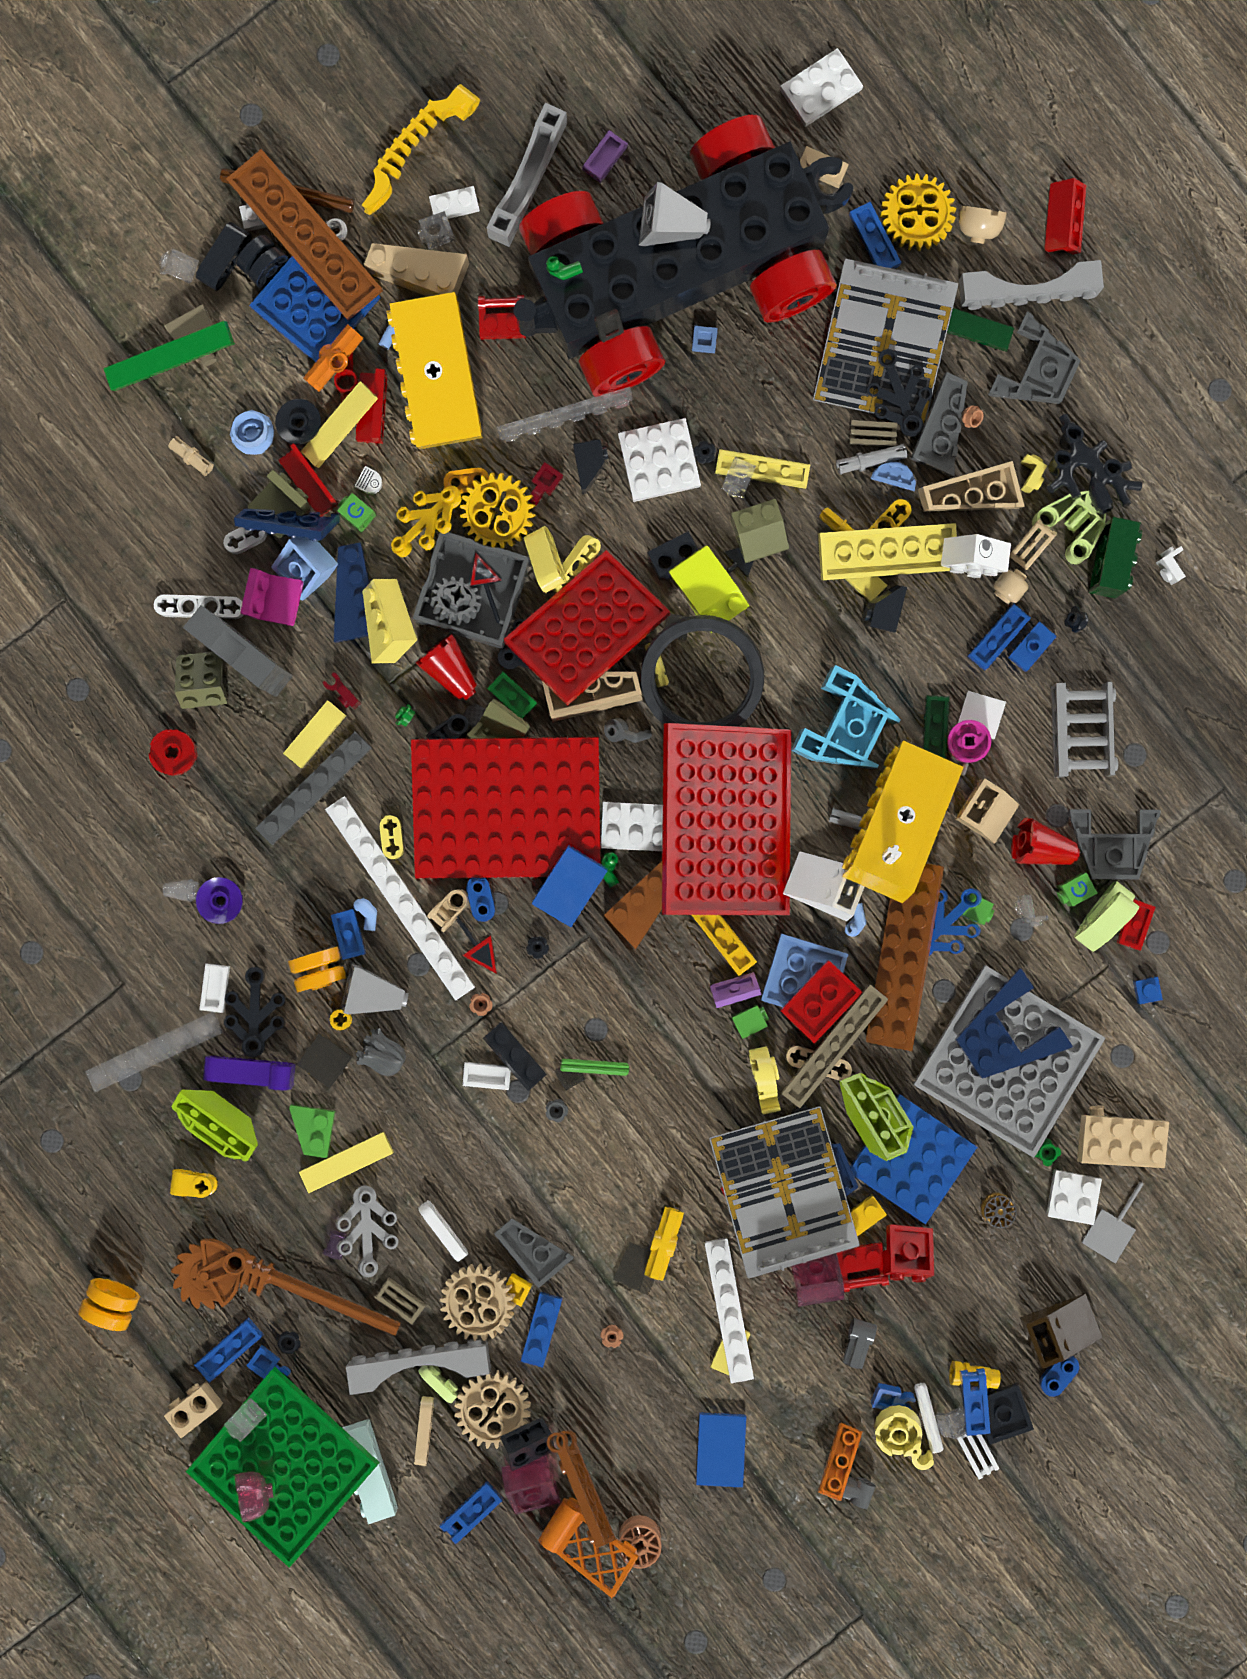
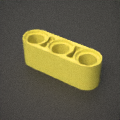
[524,526,567,593]

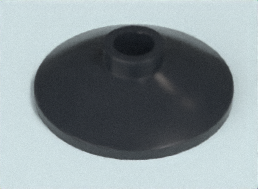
[275,399,321,445]

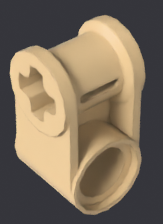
[426,889,469,933]

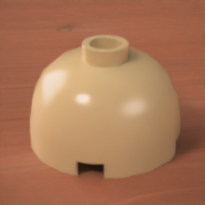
[959,206,1007,244]

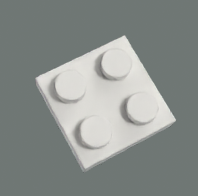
[1046,1169,1102,1225]

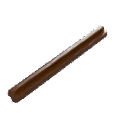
[220,168,354,213]

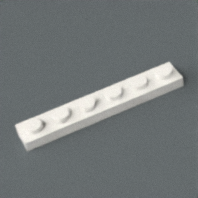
[704,1238,754,1383]

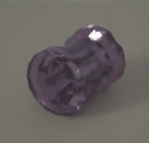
[322,1230,347,1260]

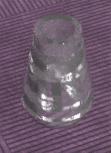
[163,879,200,902]

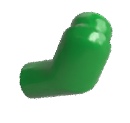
[546,257,583,280]
[601,852,619,888]

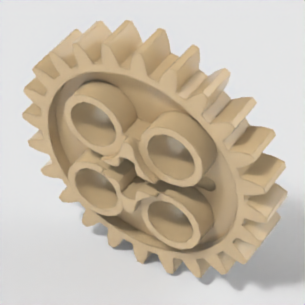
[440,1264,516,1341]
[455,1370,531,1449]

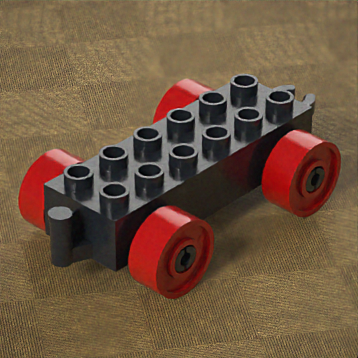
[514,115,854,397]

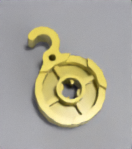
[748,1046,781,1115]
[874,1405,934,1470]

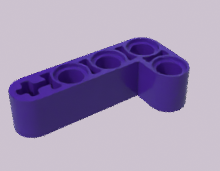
[203,1056,296,1090]

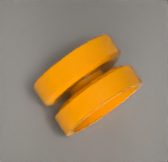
[288,947,347,993]
[78,1278,140,1331]

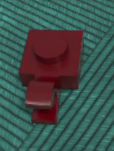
[528,462,564,506]
[322,673,362,709]

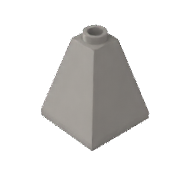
[639,182,710,246]
[340,963,408,1014]

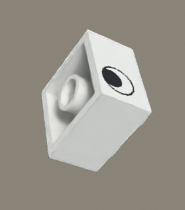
[941,534,1011,578]

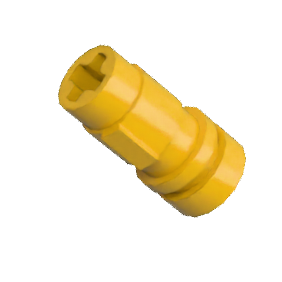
[949,1361,1001,1389]

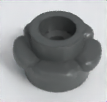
[545,1099,568,1122]

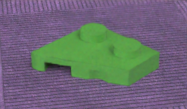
[289,1104,336,1158]

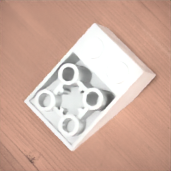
[783,852,864,921]

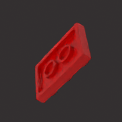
[780,960,863,1043]

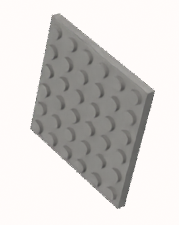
[913,965,1105,1158]

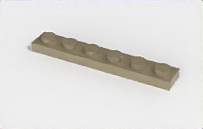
[781,984,888,1108]

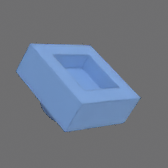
[692,326,718,353]

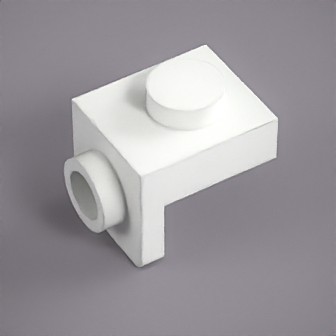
[1156,546,1186,585]

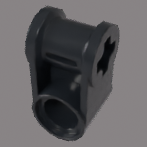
[426,714,471,739]

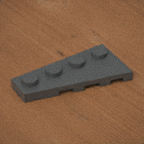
[910,372,968,477]

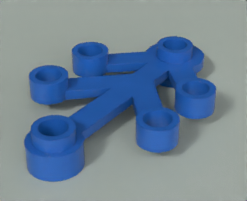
[929,888,982,956]

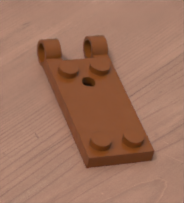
[547,1430,616,1548]

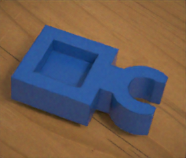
[247,1345,291,1379]
[871,1383,916,1410]

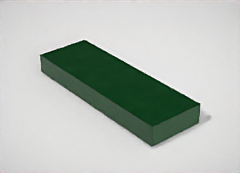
[947,308,1014,352]
[923,695,950,759]

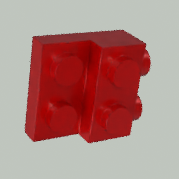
[883,1224,934,1282]

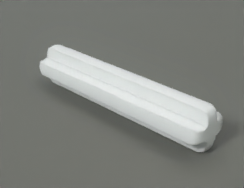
[914,1383,943,1453]

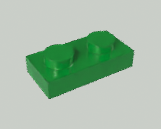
[487,672,537,719]

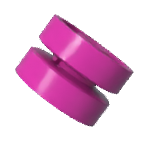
[947,720,991,763]

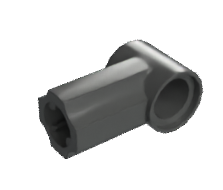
[842,1318,877,1369]
[843,1476,876,1509]

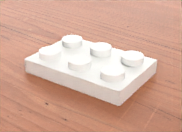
[780,48,863,127]
[601,802,663,851]

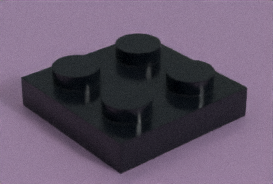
[985,1383,1034,1445]

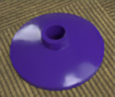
[196,877,243,924]

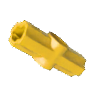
[644,1206,684,1281]

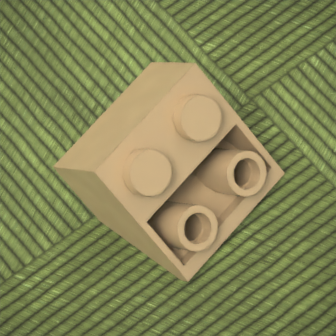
[955,778,1019,844]

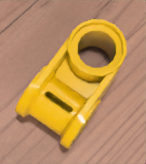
[170,1169,218,1198]

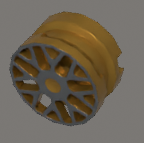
[980,1193,1017,1228]

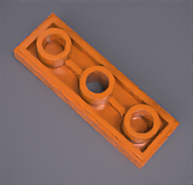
[818,1423,862,1501]

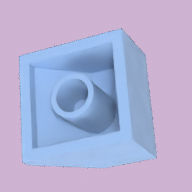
[271,537,338,601]

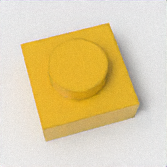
[506,1273,533,1307]

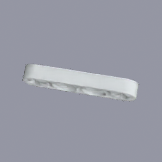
[154,595,243,619]

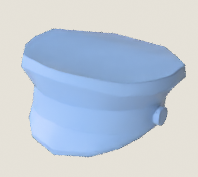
[230,410,274,455]

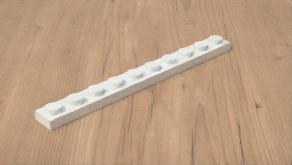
[325,796,475,1001]

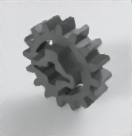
[430,576,481,625]

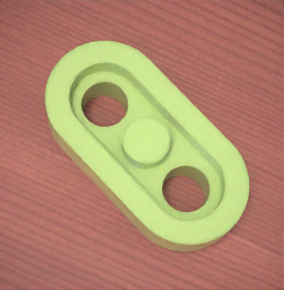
[418,1365,458,1403]

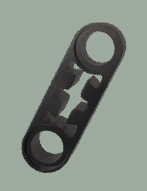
[196,222,252,291]

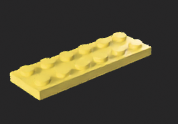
[818,523,957,580]

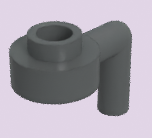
[604,718,652,743]

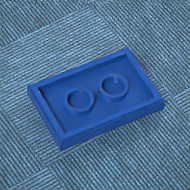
[531,845,608,927]
[696,1412,746,1487]

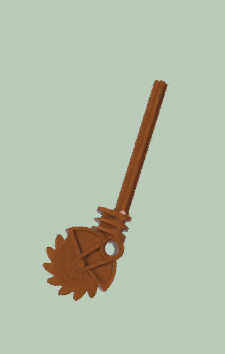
[171,1238,401,1336]

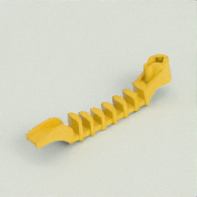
[362,84,480,215]

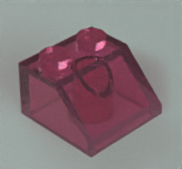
[791,1253,845,1307]
[501,1455,561,1514]

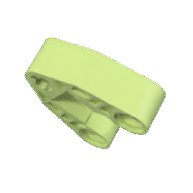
[1032,491,1106,564]
[1074,881,1139,952]

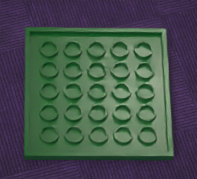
[186,1367,380,1568]

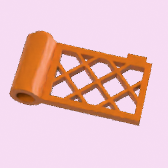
[538,1497,639,1598]

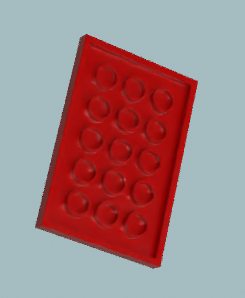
[504,550,670,706]

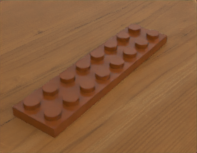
[226,149,383,321]
[866,864,944,1051]

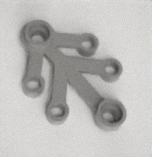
[336,1185,398,1277]

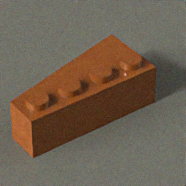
[604,861,662,949]

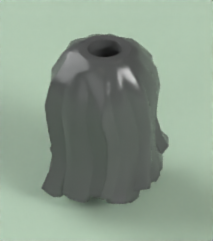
[356,1028,406,1076]

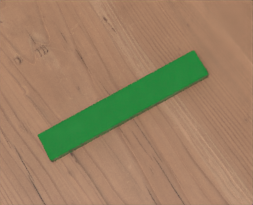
[103,321,235,391]

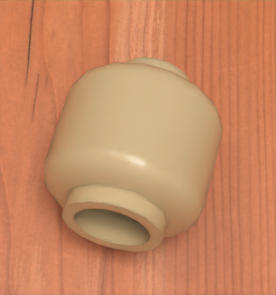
[993,569,1029,604]

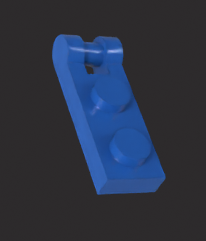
[960,1368,990,1436]
[439,1481,503,1544]

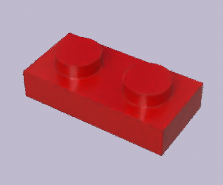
[1117,899,1156,951]

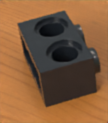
[647,531,698,581]
[499,1417,554,1471]

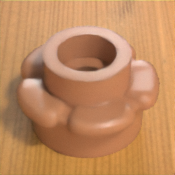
[962,405,983,428]
[470,993,493,1016]
[600,1324,623,1348]

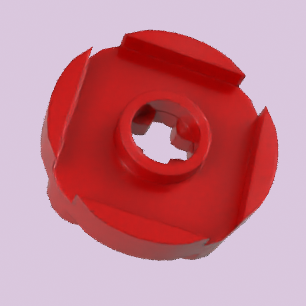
[149,729,198,776]

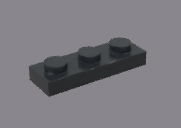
[483,1022,547,1091]

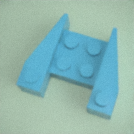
[791,665,901,769]

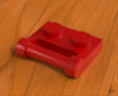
[478,295,526,340]
[836,1242,889,1292]

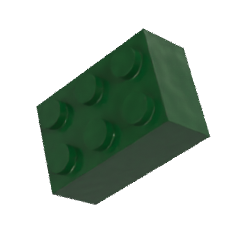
[1088,517,1142,599]

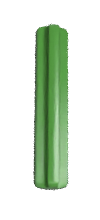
[560,1059,629,1076]

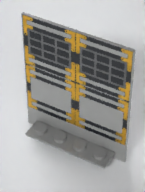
[813,259,958,425]
[709,1106,859,1279]

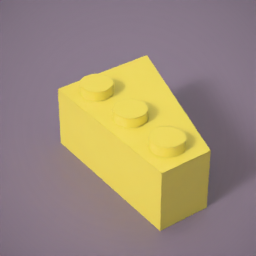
[362,579,417,663]

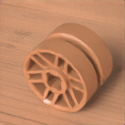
[618,1515,661,1569]

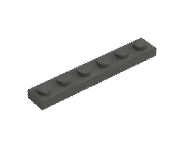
[255,732,372,845]

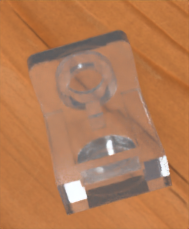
[159,249,199,283]
[722,457,756,498]
[1015,894,1049,927]

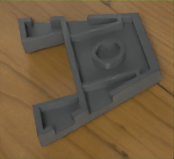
[988,312,1081,404]
[1068,809,1161,879]

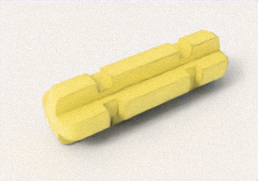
[645,643,669,687]

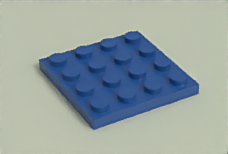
[249,257,380,363]
[850,1094,977,1225]

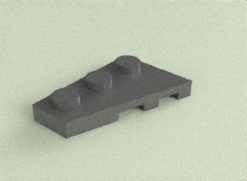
[494,1218,574,1288]

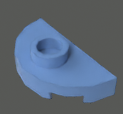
[870,462,916,491]

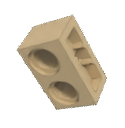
[164,1381,223,1438]

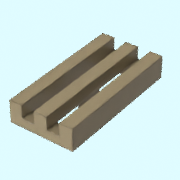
[849,420,897,447]
[374,1277,426,1325]

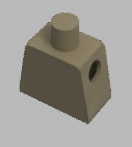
[164,305,217,366]

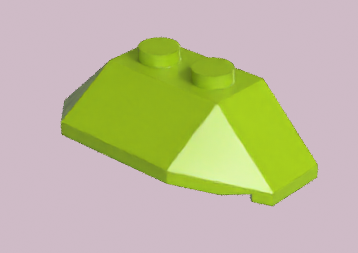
[840,1073,914,1161]
[171,1090,258,1162]

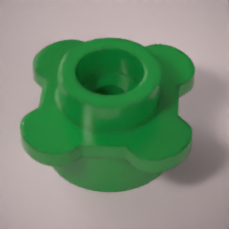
[395,704,415,727]
[1035,1138,1061,1166]

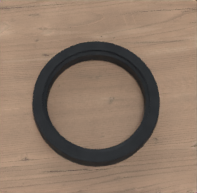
[641,615,764,727]

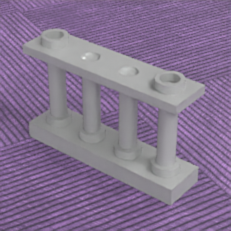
[1051,682,1118,778]

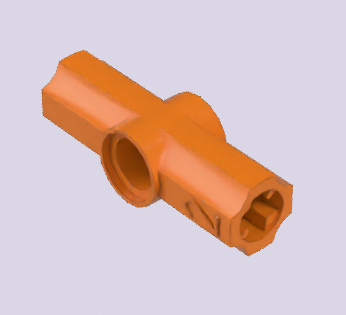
[303,324,363,392]

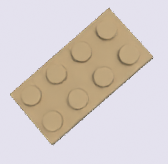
[1077,1115,1169,1168]

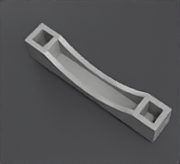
[487,103,567,247]
[959,260,1104,310]
[346,1338,491,1395]

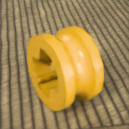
[330,1009,352,1030]

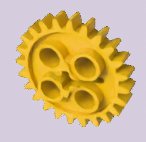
[880,173,956,251]
[460,473,535,549]

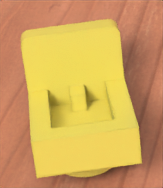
[1021,454,1047,494]

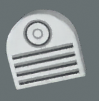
[355,466,383,494]

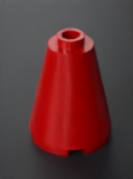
[415,634,477,700]
[1011,817,1080,865]

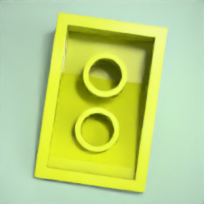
[668,545,749,633]

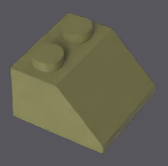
[731,499,789,563]

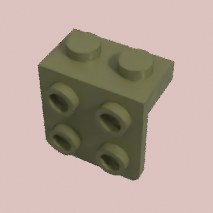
[248,470,311,538]
[174,652,228,709]
[466,699,529,738]

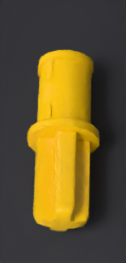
[819,508,855,532]

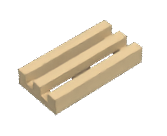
[1009,519,1057,570]

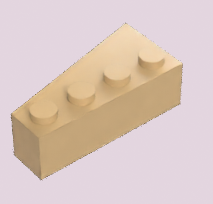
[364,243,469,297]
[918,461,1025,512]
[542,672,642,722]

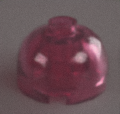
[235,1471,274,1523]

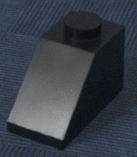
[573,439,608,494]
[862,585,907,633]

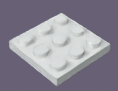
[618,418,701,502]

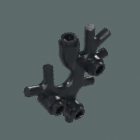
[1047,414,1143,514]

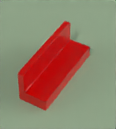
[1045,178,1087,255]
[355,369,388,444]
[278,443,338,517]

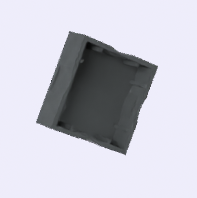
[413,532,531,649]
[183,605,293,697]

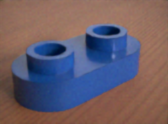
[466,878,495,922]
[1039,1356,1079,1397]

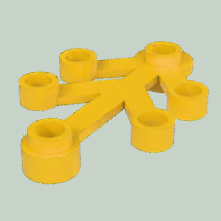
[391,486,462,557]

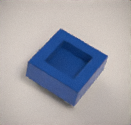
[1133,977,1163,1004]

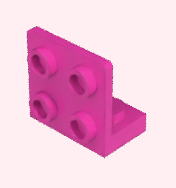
[240,568,304,626]

